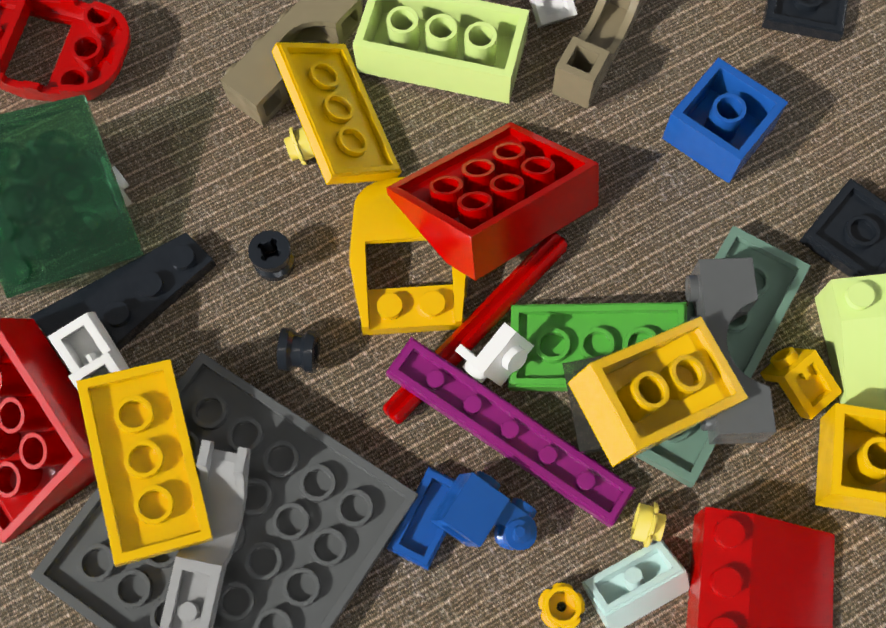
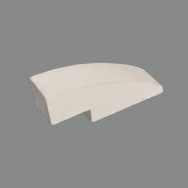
[48,312,129,390]

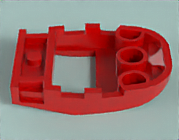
[0,0,131,102]

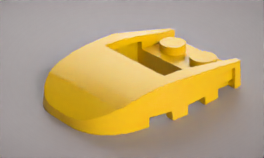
[349,177,468,336]

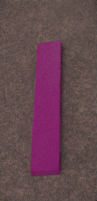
[386,337,636,527]

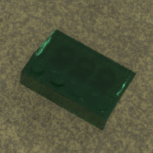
[0,95,144,299]

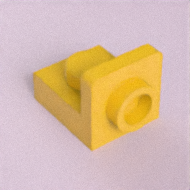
[760,347,843,419]

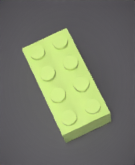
[353,0,529,104]

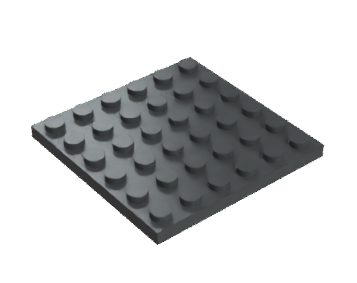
[30,352,419,628]

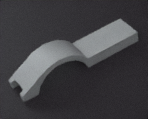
[159,439,250,628]

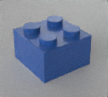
[662,57,788,183]

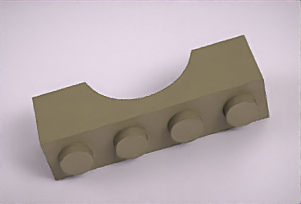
[220,0,363,127]
[552,0,646,109]

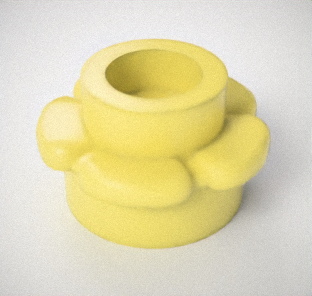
[284,127,315,165]
[631,502,666,548]

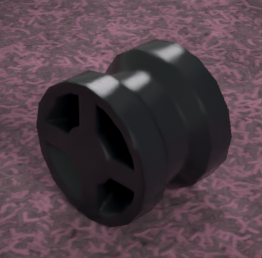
[248,230,295,282]
[277,327,320,373]

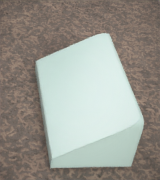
[582,539,690,628]

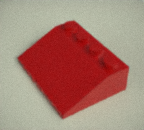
[386,122,599,281]
[0,318,96,543]
[686,507,835,628]

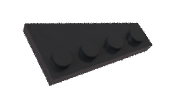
[29,232,217,351]

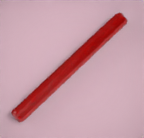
[383,232,568,424]

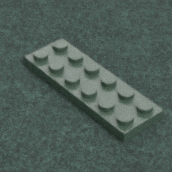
[635,226,811,488]

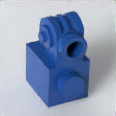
[430,471,537,550]

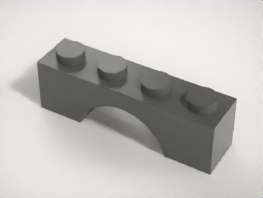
[685,257,776,444]

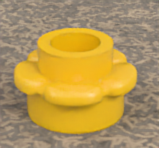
[538,583,585,628]

